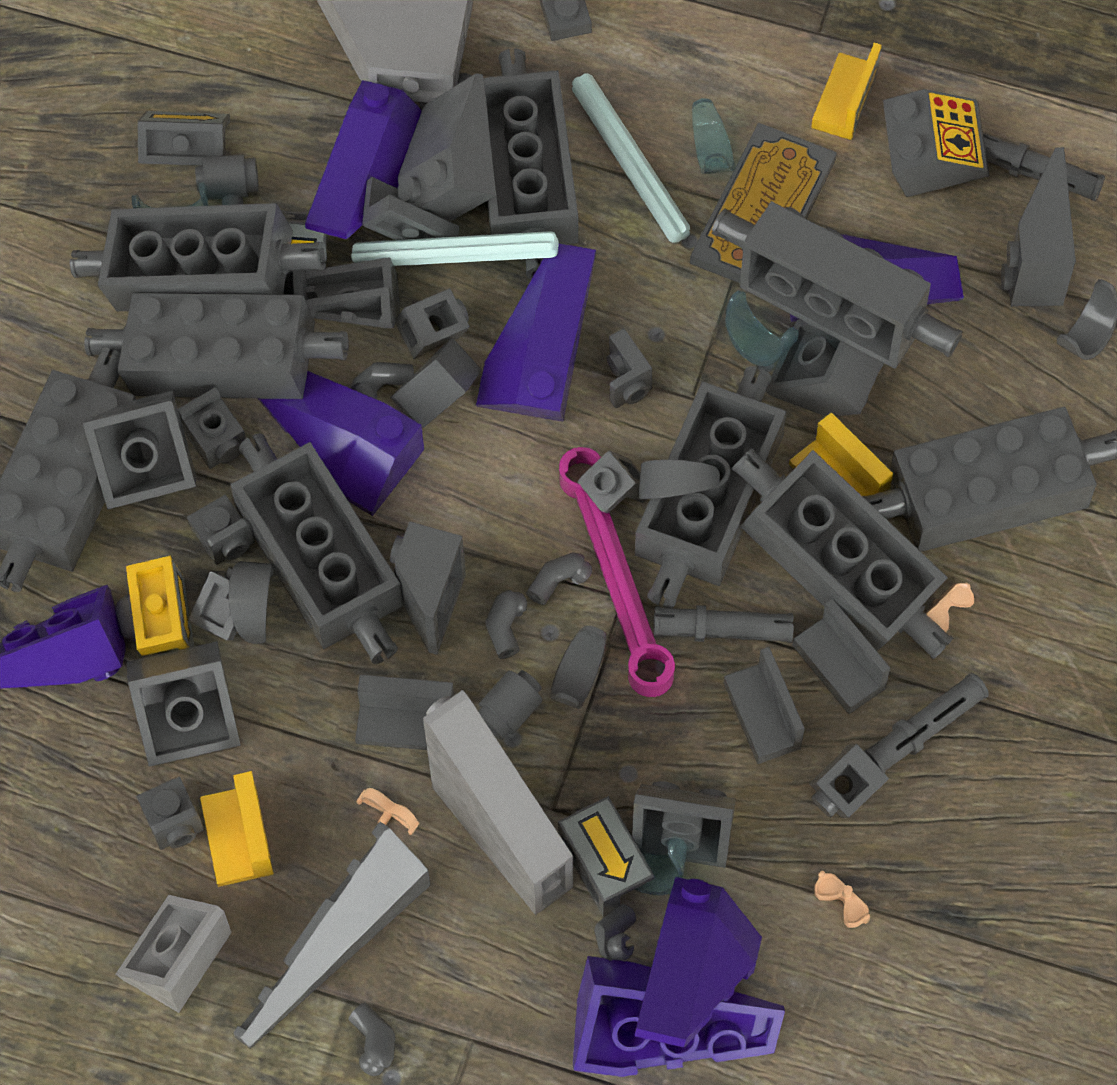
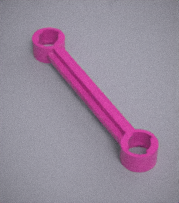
[559,447,675,697]

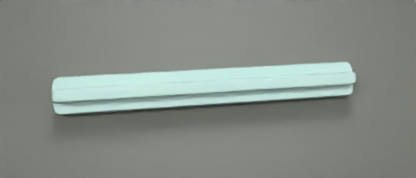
[572,73,690,243]
[351,231,559,266]

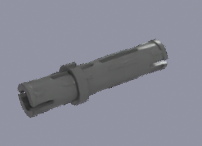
[983,133,1105,202]
[653,605,794,643]
[864,673,989,773]

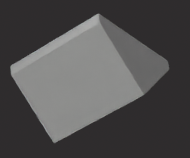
[115,895,232,1013]

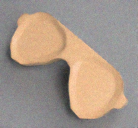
[925,582,974,632]
[356,788,419,835]
[814,871,870,928]

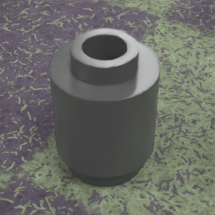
[195,154,259,200]
[478,670,543,740]

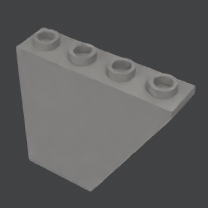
[317,0,474,103]
[423,690,573,915]

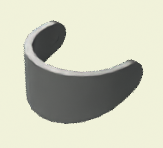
[1057,279,1117,360]
[639,460,720,499]
[228,561,274,644]
[550,626,606,709]

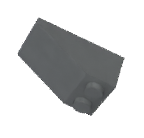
[398,73,496,222]
[1001,147,1076,307]
[632,781,736,868]

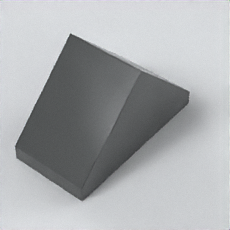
[390,338,482,429]

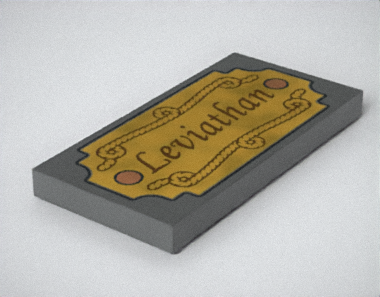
[690,123,837,283]

